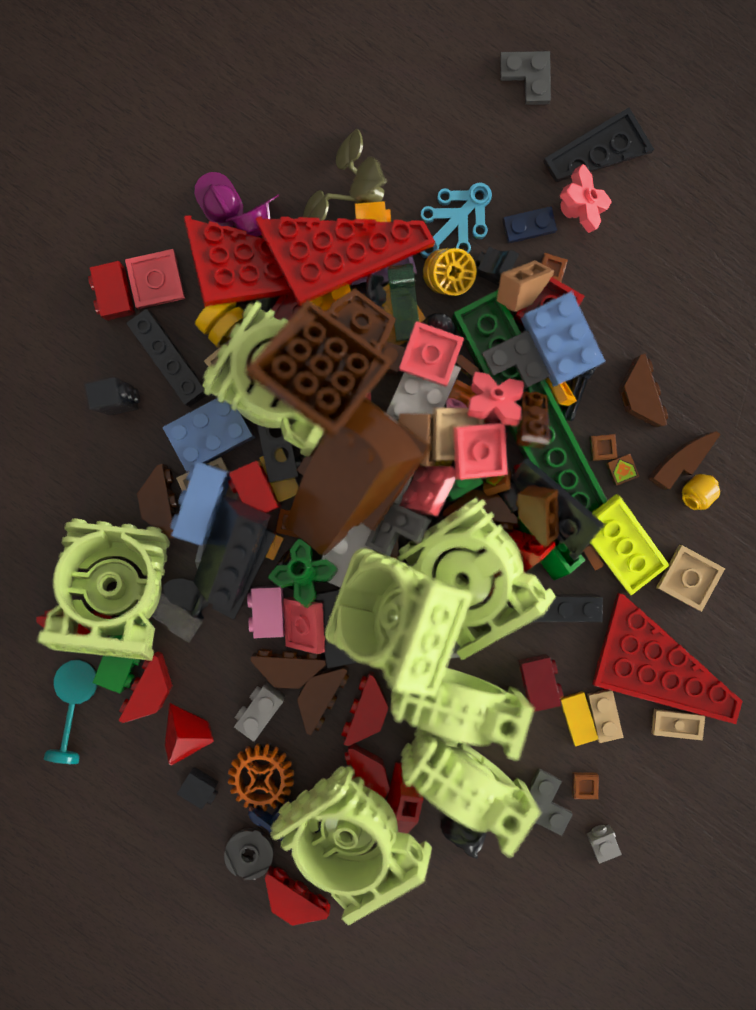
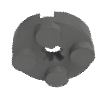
[224,827,274,880]

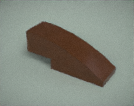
[647,431,721,490]

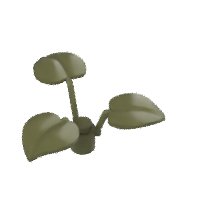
[303,129,386,220]

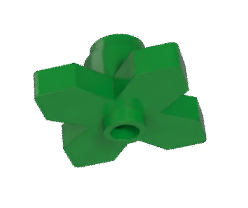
[269,539,338,608]

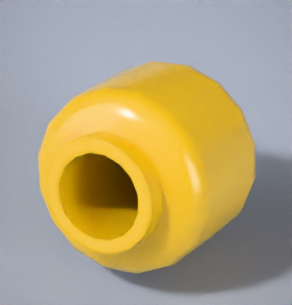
[682,474,720,510]

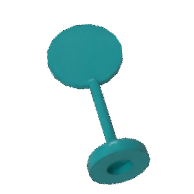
[43,660,98,764]

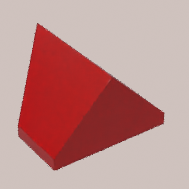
[165,703,214,766]

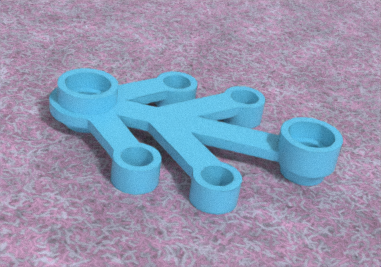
[420,183,492,259]

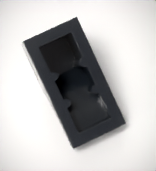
[475,247,519,286]

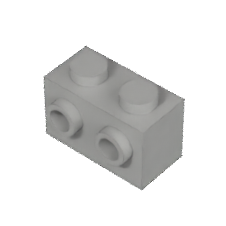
[234,682,286,742]

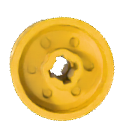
[423,248,476,296]
[195,302,245,348]

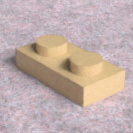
[587,689,624,743]
[651,709,705,740]

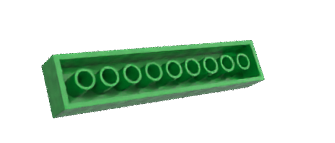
[452,290,607,513]

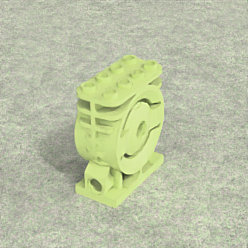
[202,302,324,457]
[397,498,556,660]
[38,519,170,661]
[325,548,472,696]
[390,667,534,760]
[400,727,541,857]
[271,766,432,925]

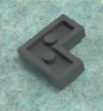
[500,51,551,105]
[482,331,550,388]
[365,503,431,556]
[528,768,573,836]

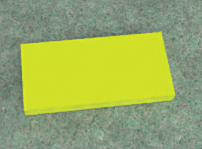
[591,494,670,596]

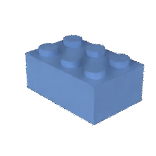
[521,292,605,387]
[163,398,256,471]
[171,462,231,545]

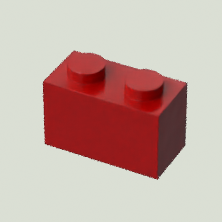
[88,261,135,320]

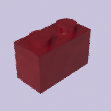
[518,654,563,712]

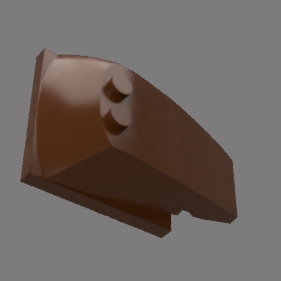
[245,289,396,438]
[286,398,431,555]

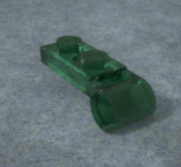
[387,263,419,342]

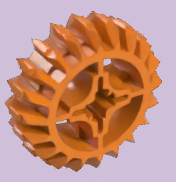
[228,743,294,812]

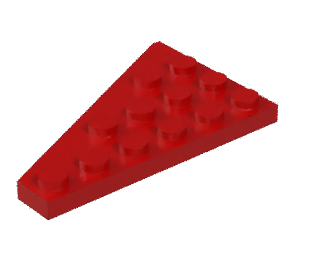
[184,216,352,307]
[255,216,435,306]
[592,593,742,724]

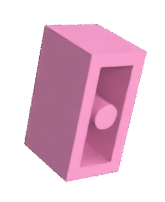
[247,585,285,638]

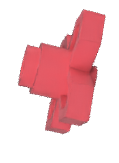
[560,164,611,233]
[467,372,524,426]

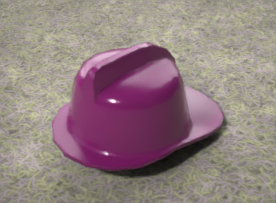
[194,172,243,227]
[225,194,279,237]

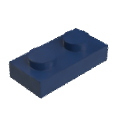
[503,206,557,244]

